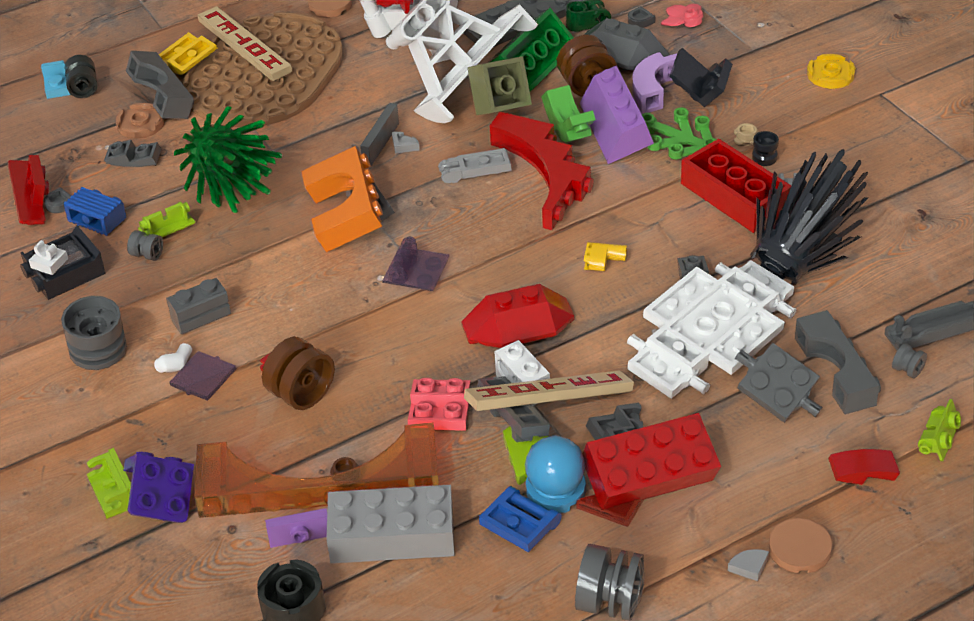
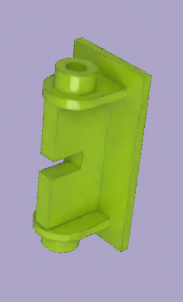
[138,202,195,237]
[918,399,961,461]

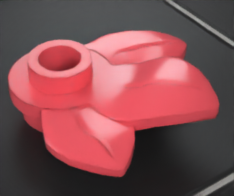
[661,4,704,27]

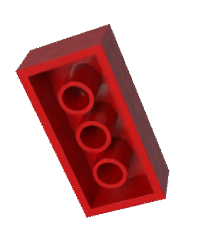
[681,139,792,233]
[582,413,721,511]

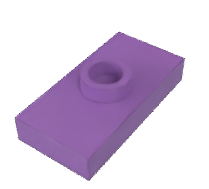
[265,508,327,548]

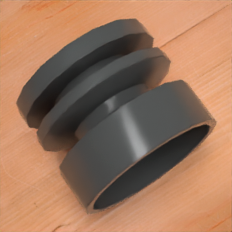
[61,296,127,370]
[575,544,645,621]

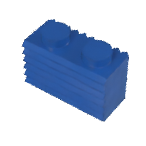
[64,187,126,236]

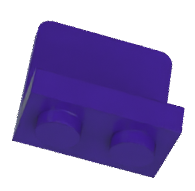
[123,452,194,523]

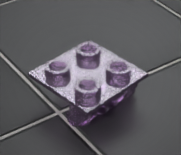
[382,236,450,291]

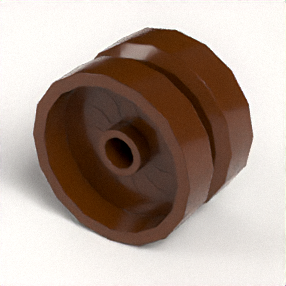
[557,34,617,97]
[261,336,335,410]

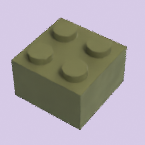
[467,56,532,115]

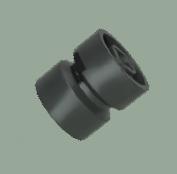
[64,55,98,98]

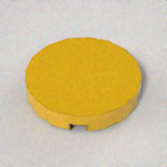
[807,54,856,89]

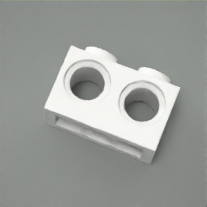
[494,340,550,406]

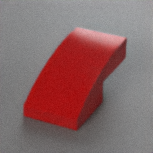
[828,449,900,485]

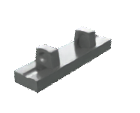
[478,376,550,442]

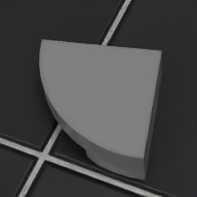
[392,132,419,154]
[728,549,769,581]

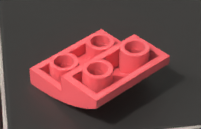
[408,378,470,431]

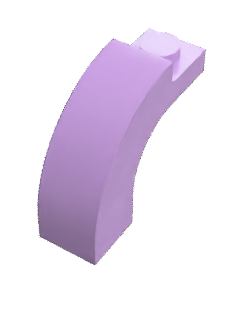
[632,52,677,115]

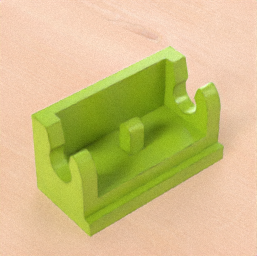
[87,448,131,519]

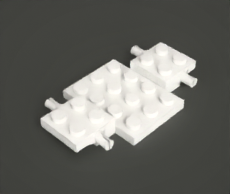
[627,260,797,399]

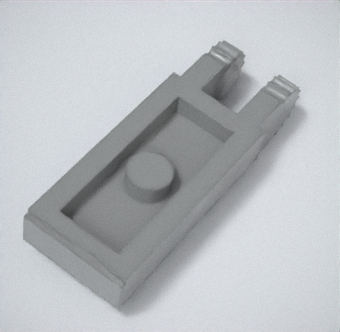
[438,148,511,184]

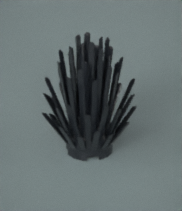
[750,149,869,285]

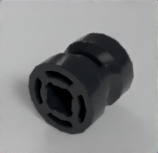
[752,131,779,166]

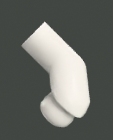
[154,343,193,373]

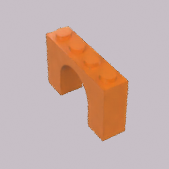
[301,146,383,252]

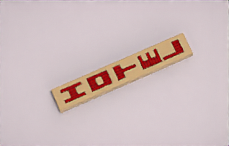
[198,6,292,81]
[464,370,634,411]

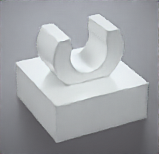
[29,240,68,275]

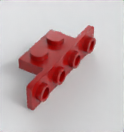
[8,155,49,225]

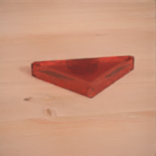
[576,494,644,527]

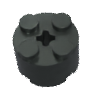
[257,559,326,621]

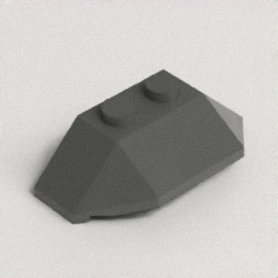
[584,18,670,70]

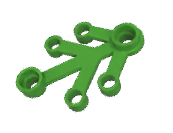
[642,107,717,160]

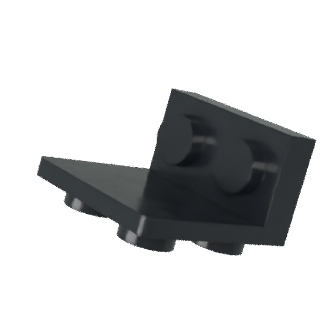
[669,48,733,107]

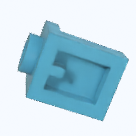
[41,60,70,99]

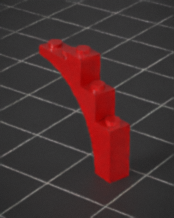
[490,112,594,230]

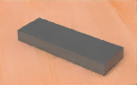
[360,103,399,166]

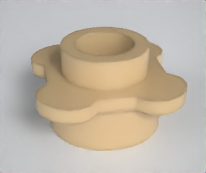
[734,123,759,146]

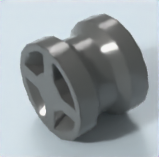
[892,343,927,379]

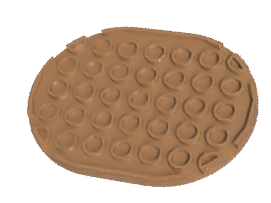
[183,12,343,127]

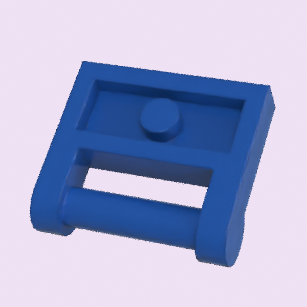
[479,486,562,553]

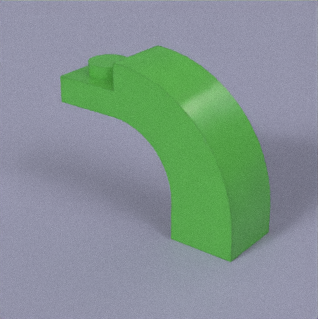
[541,85,596,142]

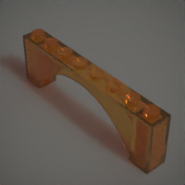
[194,422,439,518]

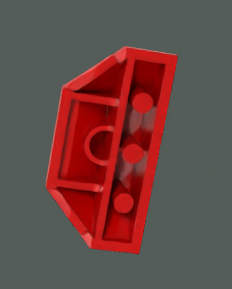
[461,284,575,348]

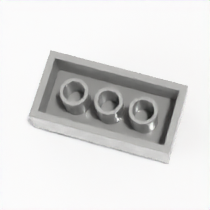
[327,485,455,564]

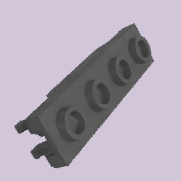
[884,300,974,351]

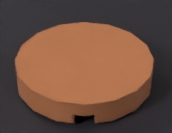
[308,0,352,18]
[116,103,164,139]
[769,518,832,573]

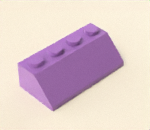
[580,66,654,164]

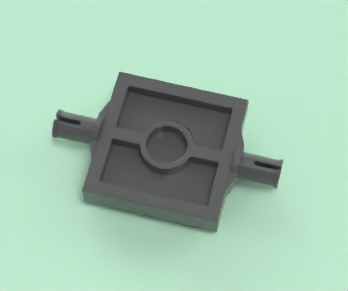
[735,343,823,423]

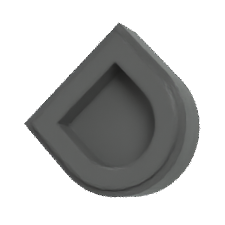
[628,6,655,28]
[44,187,71,213]

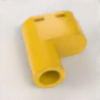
[584,242,627,271]

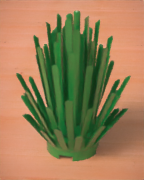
[174,106,282,213]

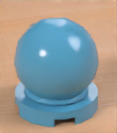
[525,435,586,513]

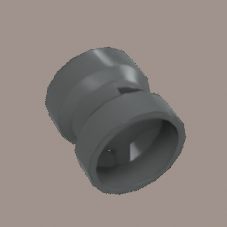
[127,230,163,261]

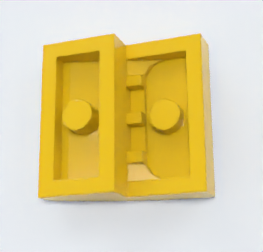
[159,32,218,75]

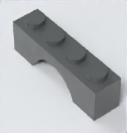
[126,51,194,119]
[795,310,881,414]

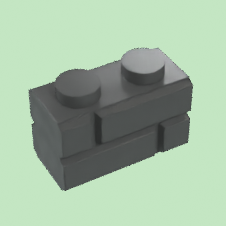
[166,278,231,334]

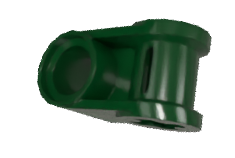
[566,0,611,32]

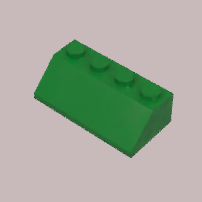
[487,8,574,92]

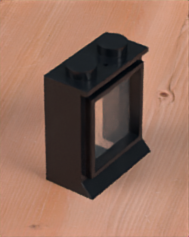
[20,225,106,300]

